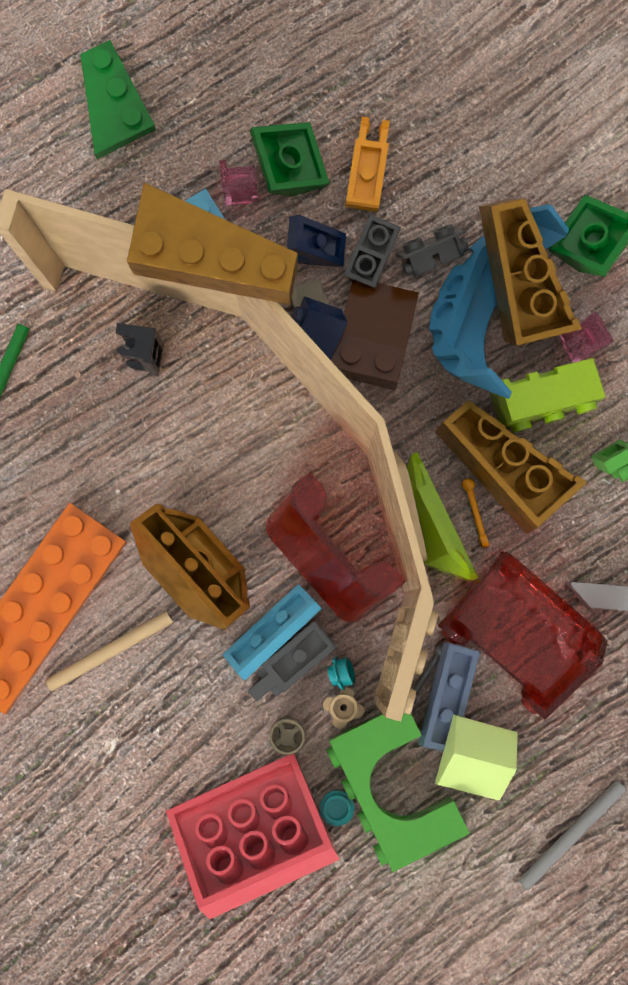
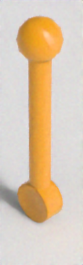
[462,478,489,548]

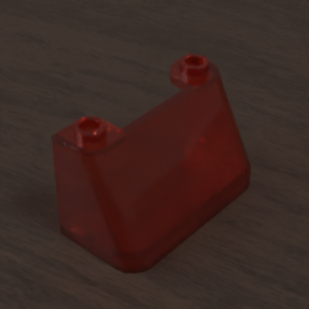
[266,472,406,622]
[438,551,607,720]

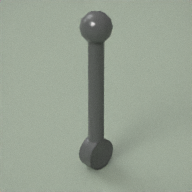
[412,643,443,704]

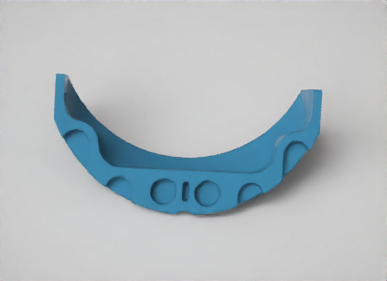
[429,204,569,399]

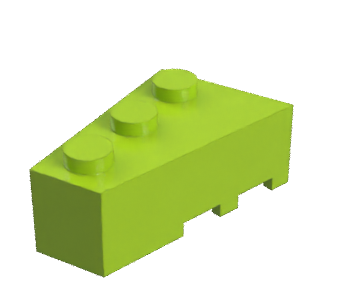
[490,358,606,434]

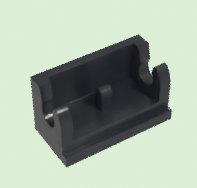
[115,323,164,377]

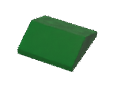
[249,122,330,197]
[548,195,628,277]

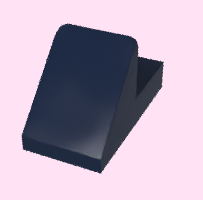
[287,215,346,267]

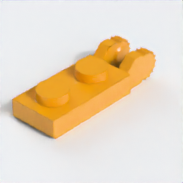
[345,116,390,212]

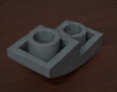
[344,215,401,289]

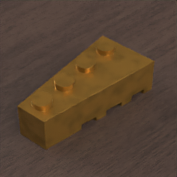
[127,182,298,305]
[479,198,582,346]
[435,400,587,534]

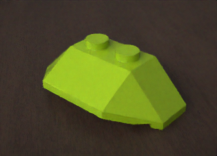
[406,452,479,582]

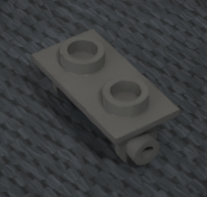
[395,224,469,277]

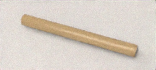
[45,611,174,692]

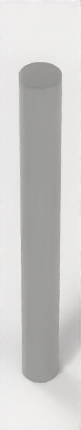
[518,780,627,891]

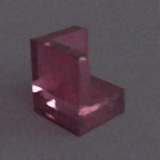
[219,160,259,206]
[559,312,614,363]

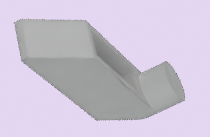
[567,582,628,611]

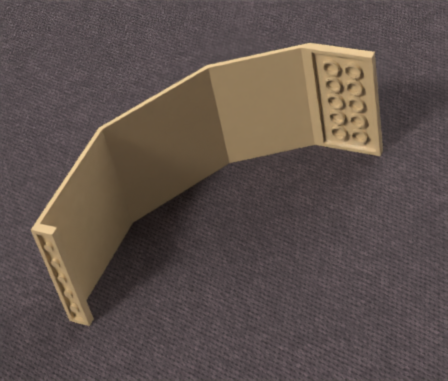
[0,189,438,722]

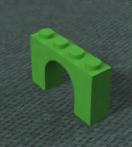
[326,712,470,872]

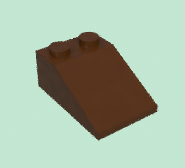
[332,280,419,390]

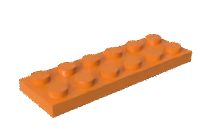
[0,502,127,714]

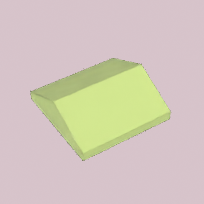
[435,714,518,801]

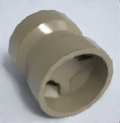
[270,716,305,755]

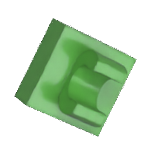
[591,440,628,482]

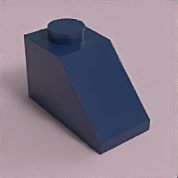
[291,296,348,360]

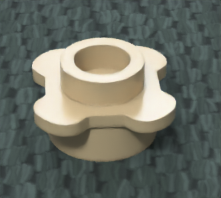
[323,687,364,729]

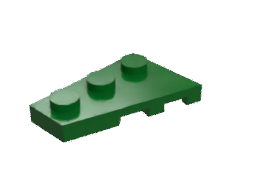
[80,40,156,159]

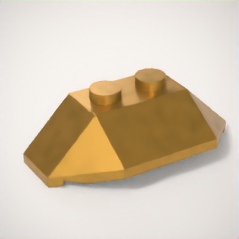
[130,503,250,630]

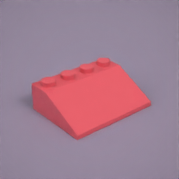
[166,754,340,919]

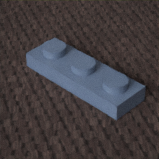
[418,642,480,751]

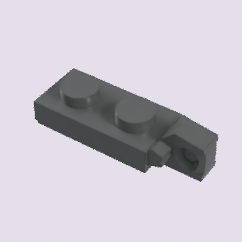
[248,621,337,701]

